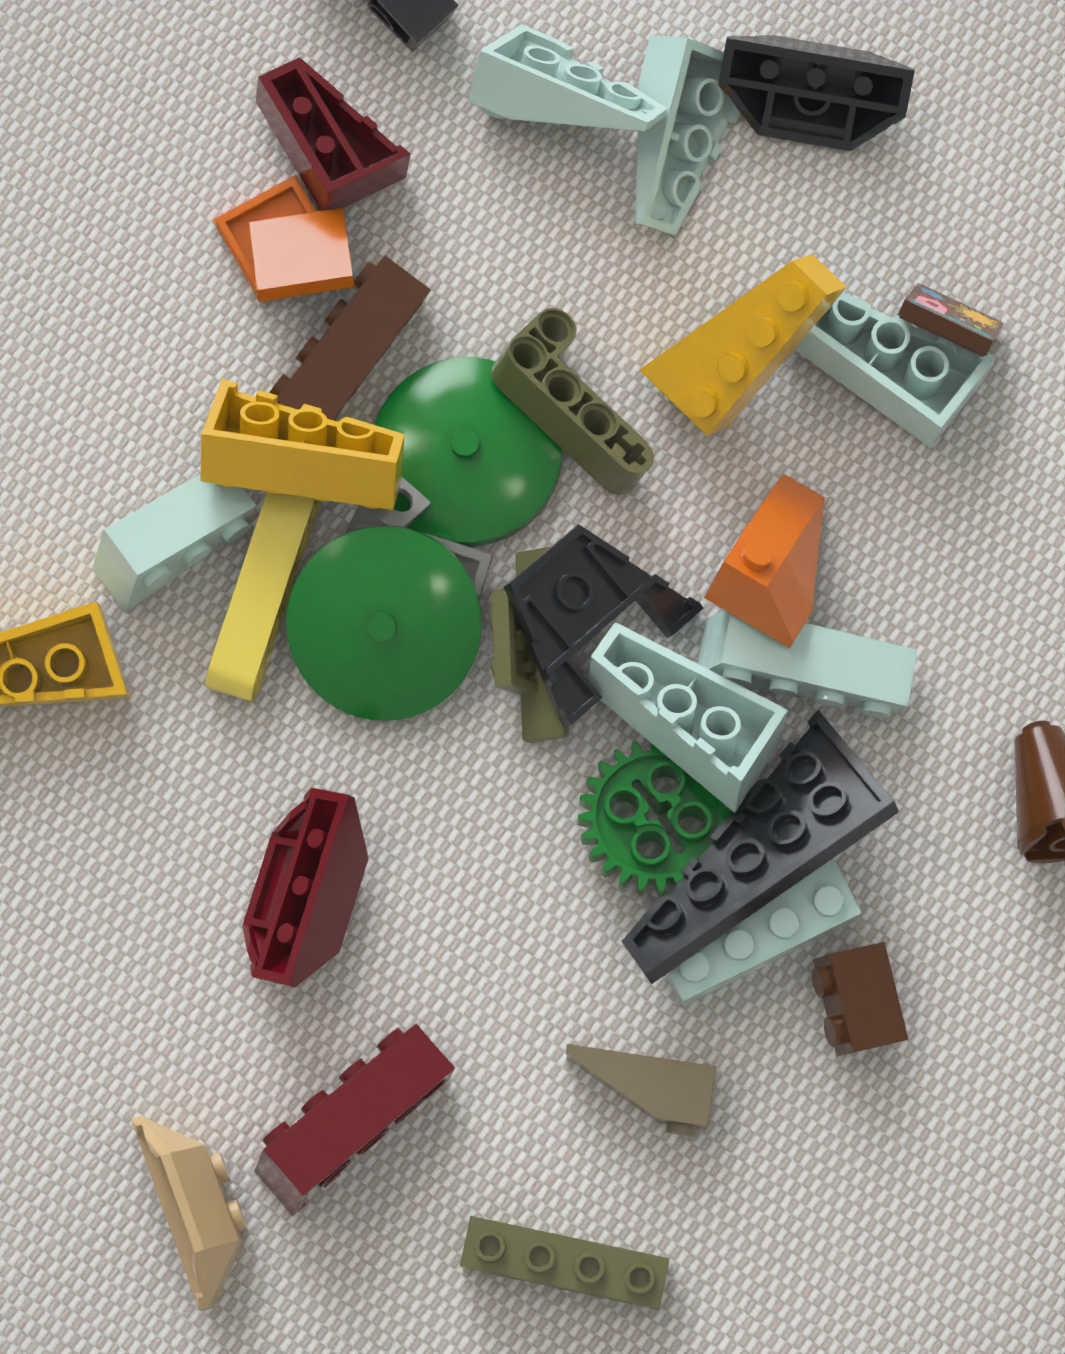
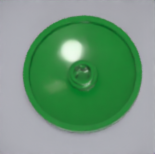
[374,357,562,547]
[286,525,482,721]

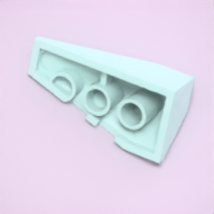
[468,24,667,131]
[636,35,741,236]

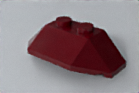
[242,787,369,988]

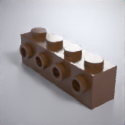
[269,255,431,421]

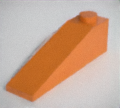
[704,473,825,648]

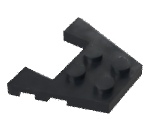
[504,524,704,728]

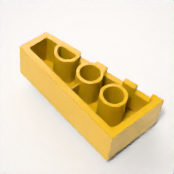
[639,254,847,436]

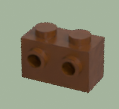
[812,942,909,1057]

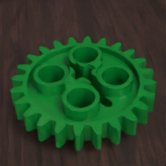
[578,741,732,897]

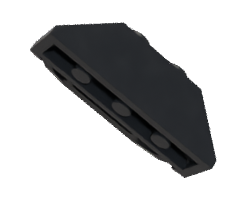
[718,35,915,151]

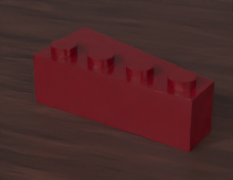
[254,1023,455,1216]

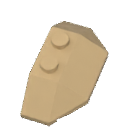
[131,1116,248,1311]

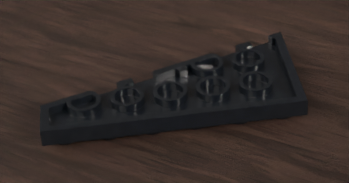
[621,710,899,985]

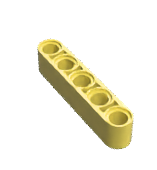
[205,492,321,702]

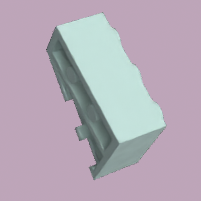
[92,473,256,614]

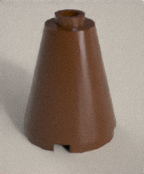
[1014,721,1065,863]

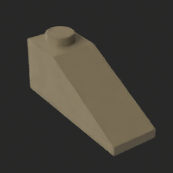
[566,1044,716,1137]

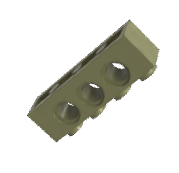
[460,1216,670,1310]

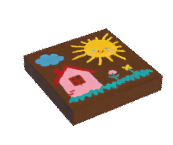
[898,283,1004,357]

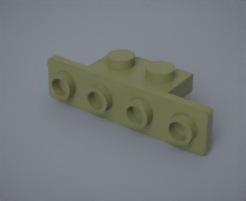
[489,547,569,743]

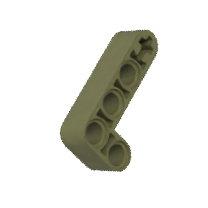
[491,308,654,495]

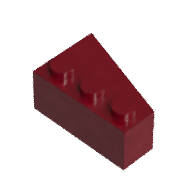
[255,57,411,211]

